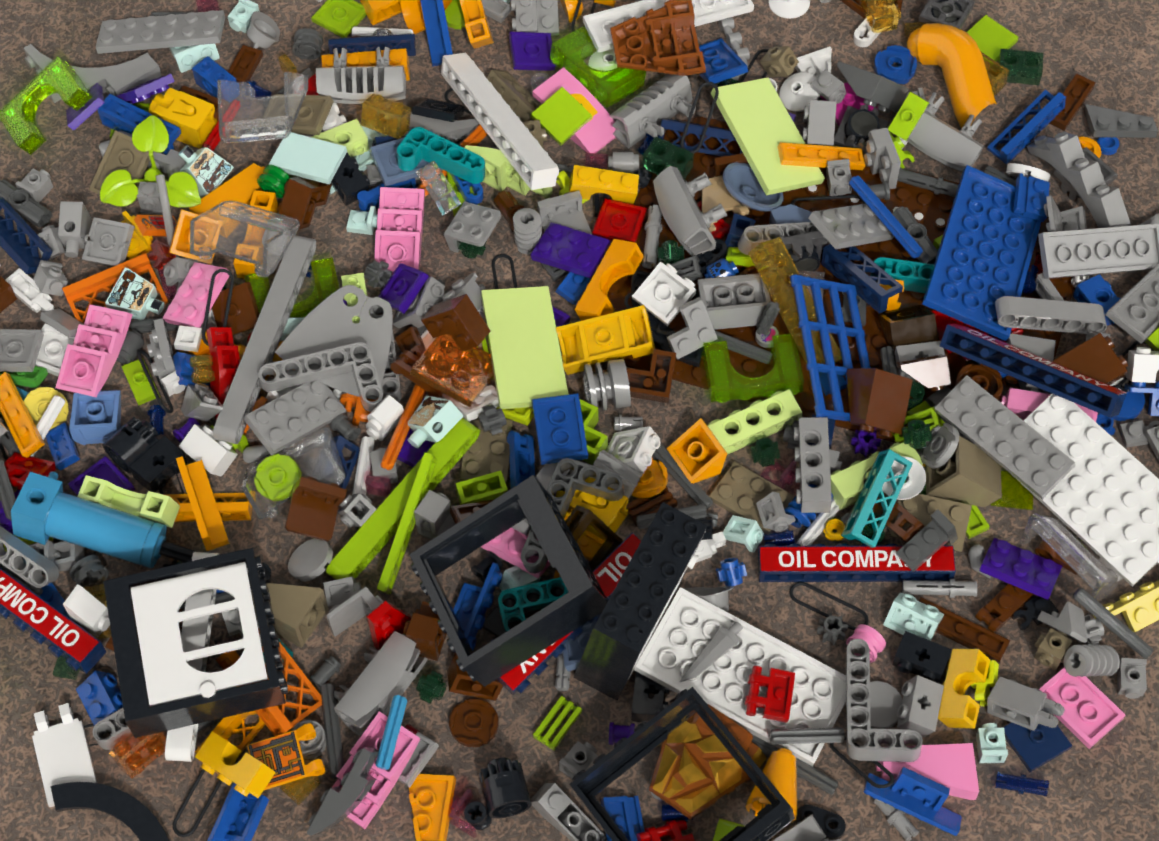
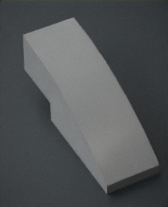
[22,540,85,573]

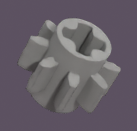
[1077,615,1104,645]

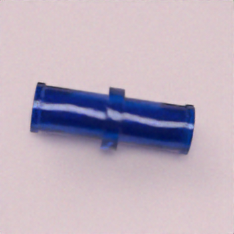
[995,772,1049,797]

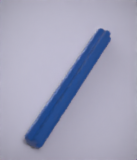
[849,176,923,258]

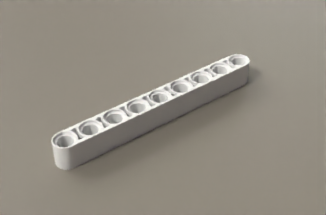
[165,552,219,762]

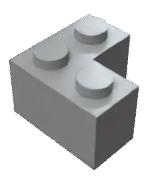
[803,100,836,146]
[414,490,456,540]

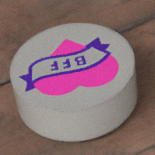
[755,326,779,348]

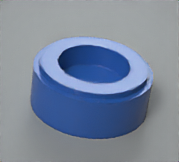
[1097,137,1119,155]

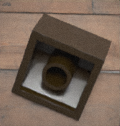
[878,305,938,350]

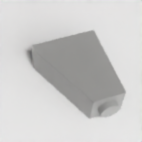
[1006,333,1056,394]

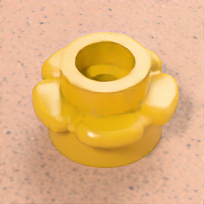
[823,519,845,541]

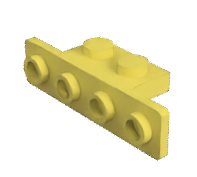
[1093,580,1159,632]

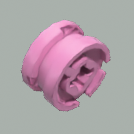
[846,624,886,663]

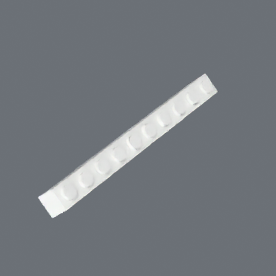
[441,53,559,190]

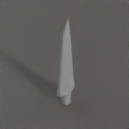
[679,622,743,682]

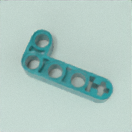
[397,127,485,184]
[870,257,934,293]
[498,577,568,632]

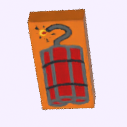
[134,215,177,237]

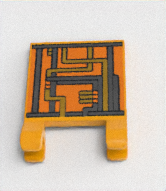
[247,723,326,790]

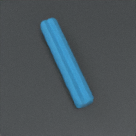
[376,695,407,770]

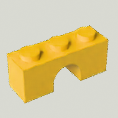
[569,165,639,205]
[938,649,990,729]
[195,731,276,798]

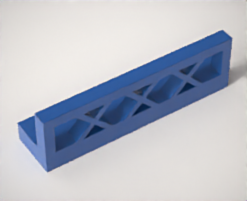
[420,0,453,67]
[987,90,1066,165]
[97,94,181,155]

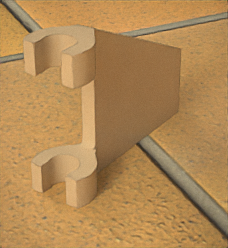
[702,175,749,232]

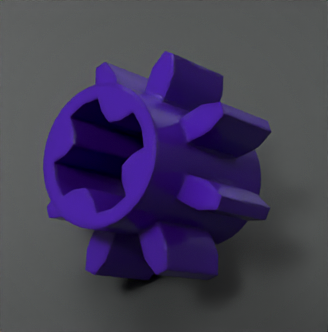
[851,430,881,458]

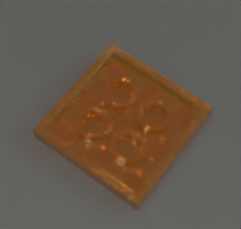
[410,333,494,407]

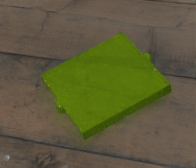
[991,471,1033,510]

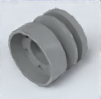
[583,359,631,411]

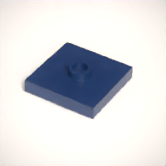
[1004,723,1072,773]

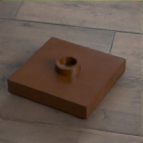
[212,282,260,336]

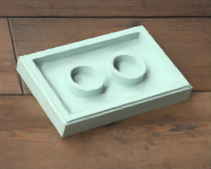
[269,131,347,185]

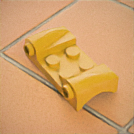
[556,305,655,375]

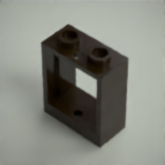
[566,505,623,571]

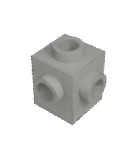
[338,493,376,528]

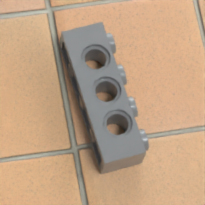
[794,417,832,513]

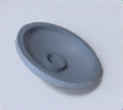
[723,162,784,212]

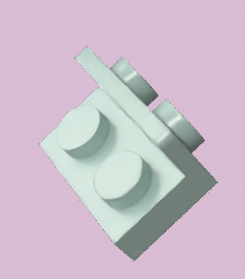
[169,44,220,73]
[883,593,944,641]

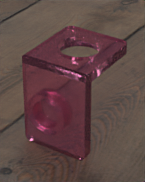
[760,460,797,489]
[449,788,477,838]

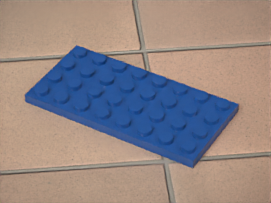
[922,165,1041,341]

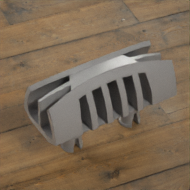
[316,47,406,104]
[609,74,696,149]
[907,92,984,172]
[653,166,728,256]
[334,631,428,736]

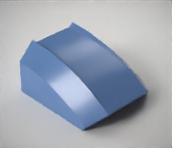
[69,390,121,445]

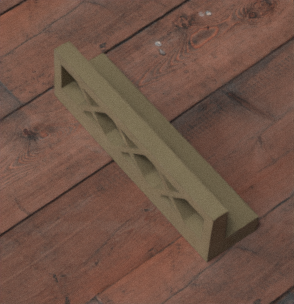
[487,70,542,129]

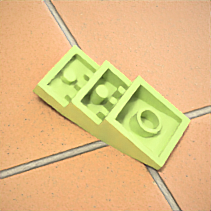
[464,145,553,198]

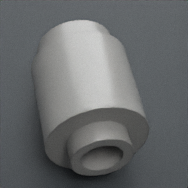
[608,152,639,174]

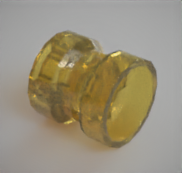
[189,355,215,383]

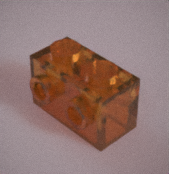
[109,732,166,779]

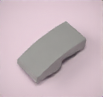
[771,815,826,841]

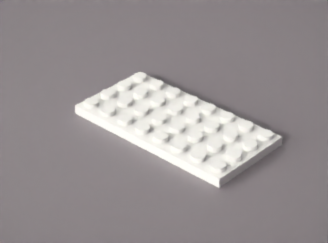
[1011,394,1159,587]
[634,587,846,767]

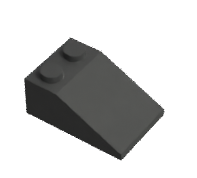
[837,61,909,114]

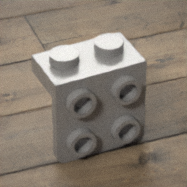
[537,190,592,234]
[1044,195,1087,232]
[443,201,502,253]
[326,587,383,637]

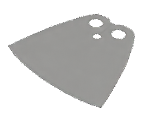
[275,285,393,400]

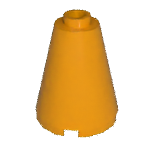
[746,748,797,823]

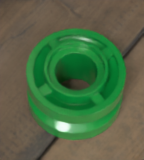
[257,165,291,198]

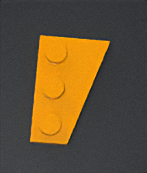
[409,774,456,841]

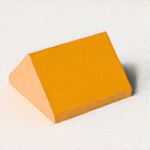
[169,210,224,265]
[666,418,727,484]

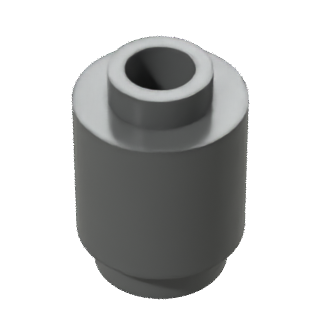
[117,330,144,365]

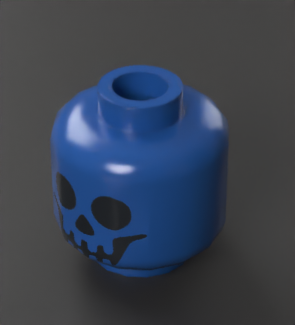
[704,258,739,279]

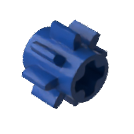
[716,558,747,586]

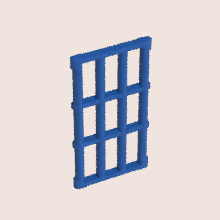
[790,275,871,422]

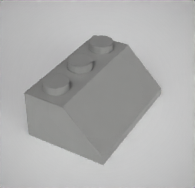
[698,273,771,330]

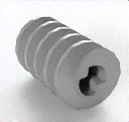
[513,208,542,255]
[1064,645,1120,677]

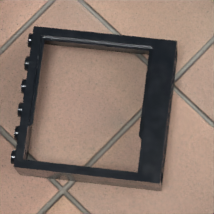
[409,475,608,687]
[570,687,795,841]

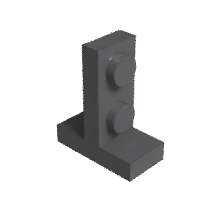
[896,509,958,572]

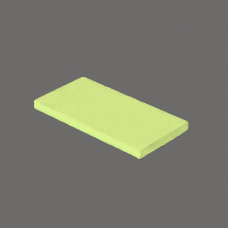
[711,78,825,195]
[481,286,569,409]

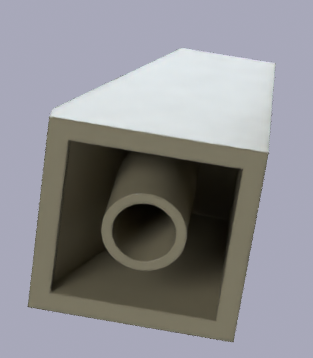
[926,436,1002,507]
[251,583,329,648]

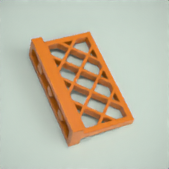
[62,253,169,324]
[216,628,322,736]

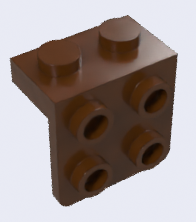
[285,476,347,542]

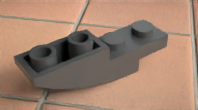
[307,746,379,836]

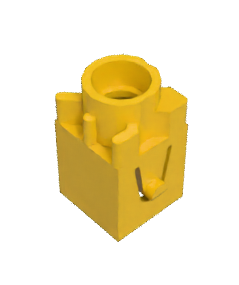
[148,87,217,149]
[555,477,628,541]

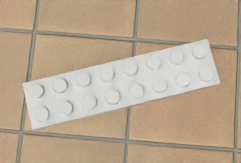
[583,0,754,53]

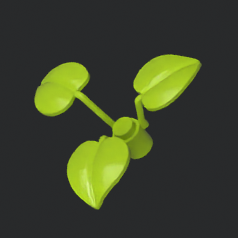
[100,115,201,208]

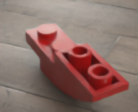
[206,327,240,420]

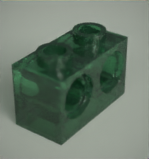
[996,49,1043,85]
[643,137,694,179]

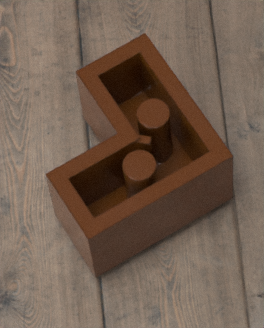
[277,177,332,229]
[421,294,491,351]
[627,349,676,403]
[403,601,447,661]

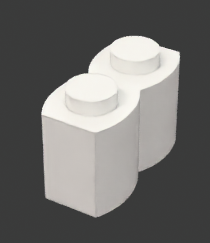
[366,395,404,441]

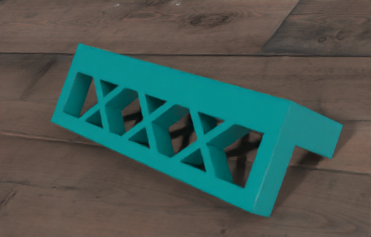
[841,449,913,548]

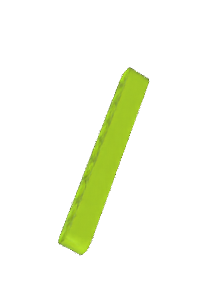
[326,417,480,580]

